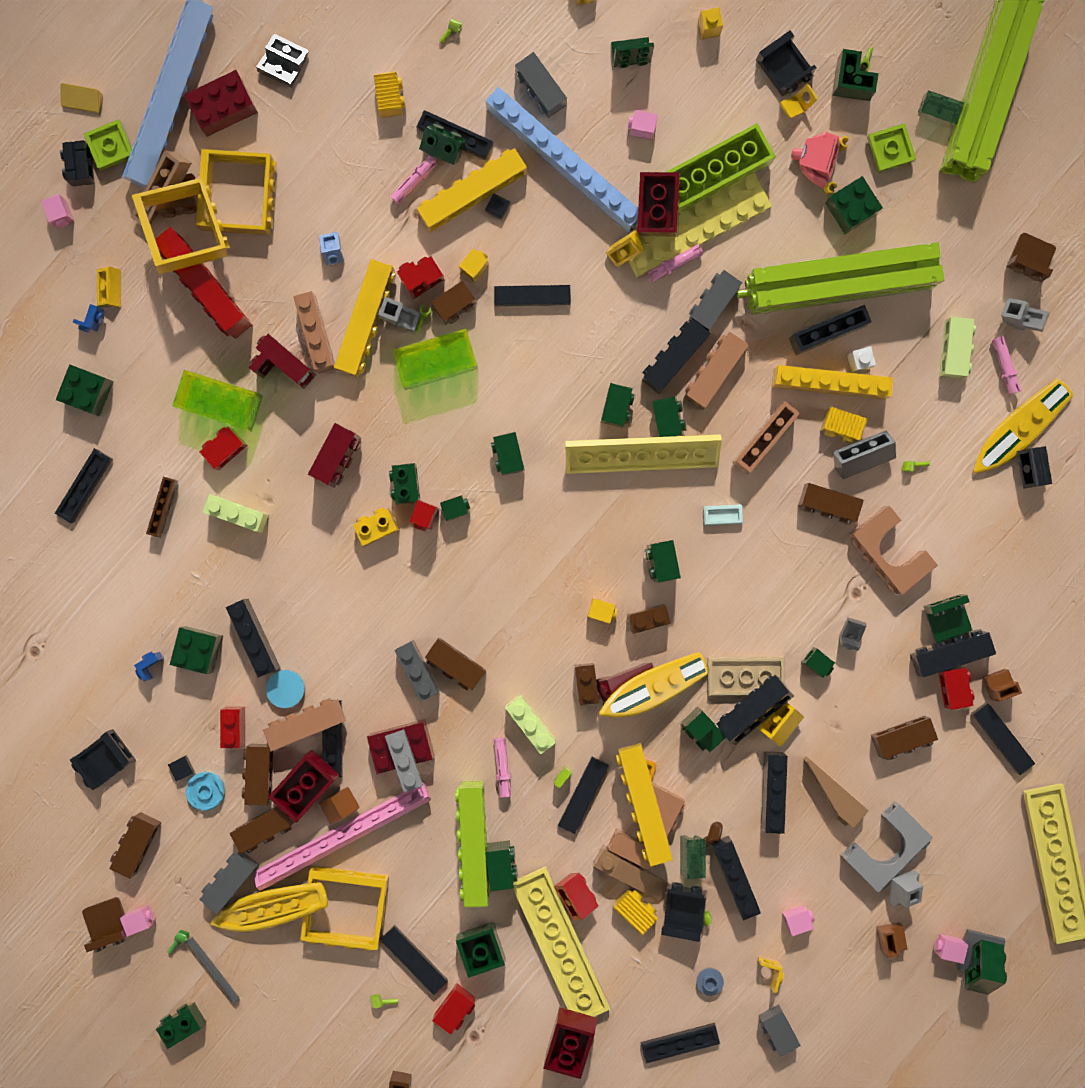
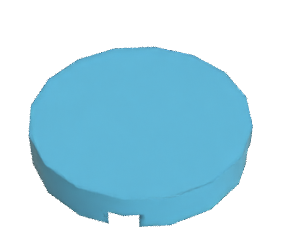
[266,669,305,708]
[185,771,225,811]

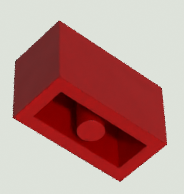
[199,426,248,470]
[409,500,439,531]
[938,666,975,710]
[220,706,245,748]
[554,873,599,920]
[432,983,475,1035]

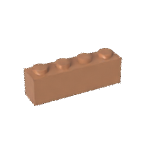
[293,291,335,374]
[684,332,749,410]
[732,401,800,474]
[263,698,346,751]

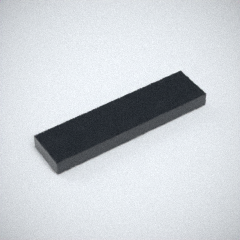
[416,110,493,160]
[494,285,571,306]
[54,448,113,523]
[322,700,343,777]
[971,702,1036,775]
[558,756,609,834]
[380,924,448,995]
[640,1023,720,1063]

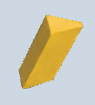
[60,83,103,113]
[606,230,644,267]
[97,267,121,308]

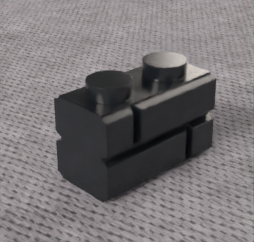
[60,140,95,186]
[1017,446,1053,489]

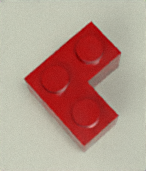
[396,256,445,300]

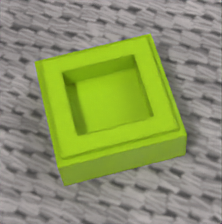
[554,766,572,788]

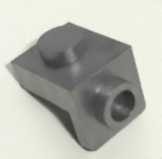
[839,617,867,651]

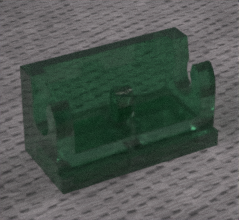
[918,90,965,124]
[680,835,706,879]

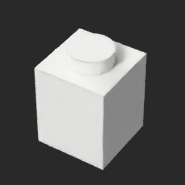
[847,346,876,373]

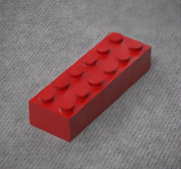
[155,226,253,339]

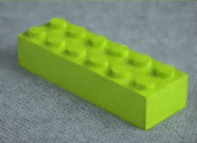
[666,123,776,213]
[455,780,490,907]

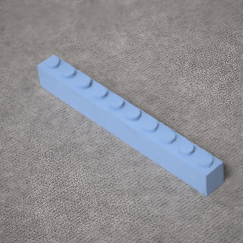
[122,0,213,188]
[486,87,638,233]

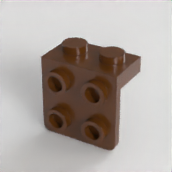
[156,173,198,218]
[1006,233,1056,282]
[82,897,127,953]

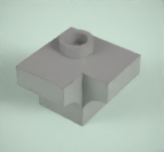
[889,870,923,908]

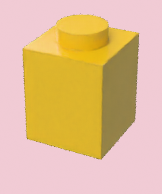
[698,7,724,40]
[459,249,489,282]
[587,598,618,623]

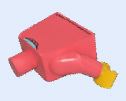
[791,132,849,195]

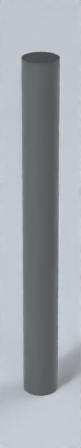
[186,937,240,1003]

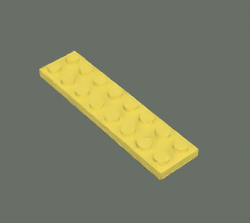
[628,173,772,278]
[565,435,722,474]
[1023,783,1085,944]
[513,866,610,1017]

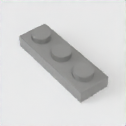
[385,729,423,792]

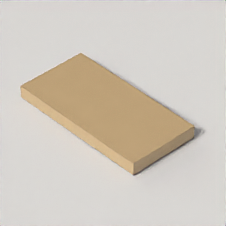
[707,657,785,696]

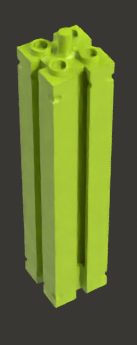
[939,0,1045,183]
[737,242,945,315]

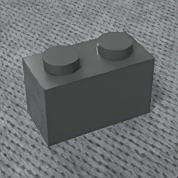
[759,1004,801,1057]

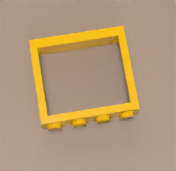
[196,149,277,235]
[132,178,230,275]
[300,866,389,952]

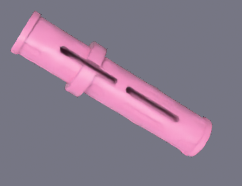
[390,155,438,205]
[647,244,703,282]
[992,336,1022,395]
[494,737,511,797]

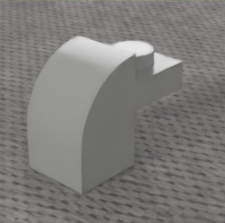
[378,297,421,332]
[1001,298,1050,332]

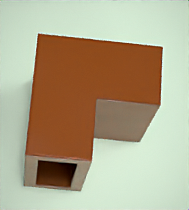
[982,669,1022,702]
[319,787,360,824]
[876,922,908,958]

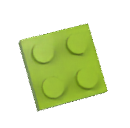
[84,119,132,171]
[867,123,916,173]

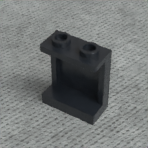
[756,30,817,96]
[70,729,136,790]
[661,882,707,942]

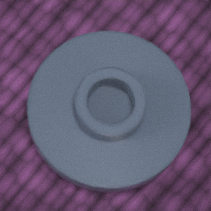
[697,968,724,996]

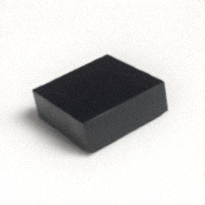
[485,193,511,220]
[168,755,195,782]

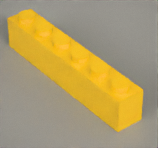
[417,148,527,233]
[334,259,396,378]
[772,365,893,400]
[616,743,673,867]

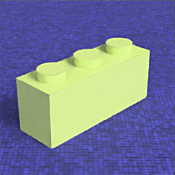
[939,317,976,379]
[203,494,269,532]
[505,694,556,754]

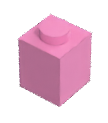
[628,110,658,140]
[41,194,74,228]
[120,905,155,936]
[782,905,815,936]
[934,934,968,964]

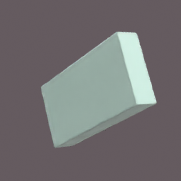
[703,505,743,526]

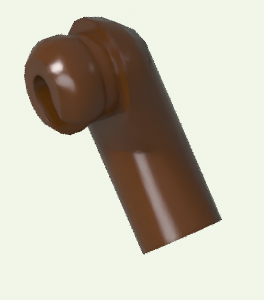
[700,821,723,848]

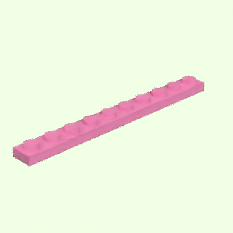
[253,782,431,891]

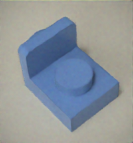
[319,232,344,265]

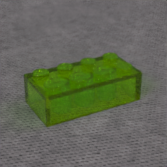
[392,328,478,390]
[172,370,263,432]

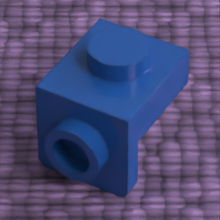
[72,304,104,333]
[134,651,164,682]

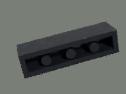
[789,304,872,356]
[642,319,711,394]
[225,599,281,678]
[910,629,996,678]
[716,675,794,745]
[761,751,788,834]
[712,836,761,921]

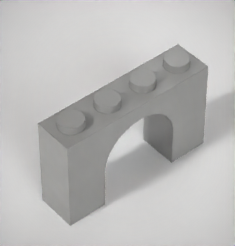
[841,801,933,893]

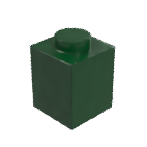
[440,495,471,521]
[801,647,835,678]

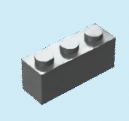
[514,52,567,118]
[688,270,743,331]
[833,430,896,479]
[394,640,440,702]
[199,852,259,914]

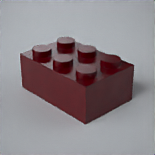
[184,70,258,137]
[637,172,681,237]
[307,423,362,488]
[367,719,435,774]
[268,750,339,823]
[543,1007,597,1079]

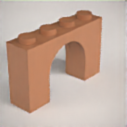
[849,505,938,595]
[607,783,685,871]

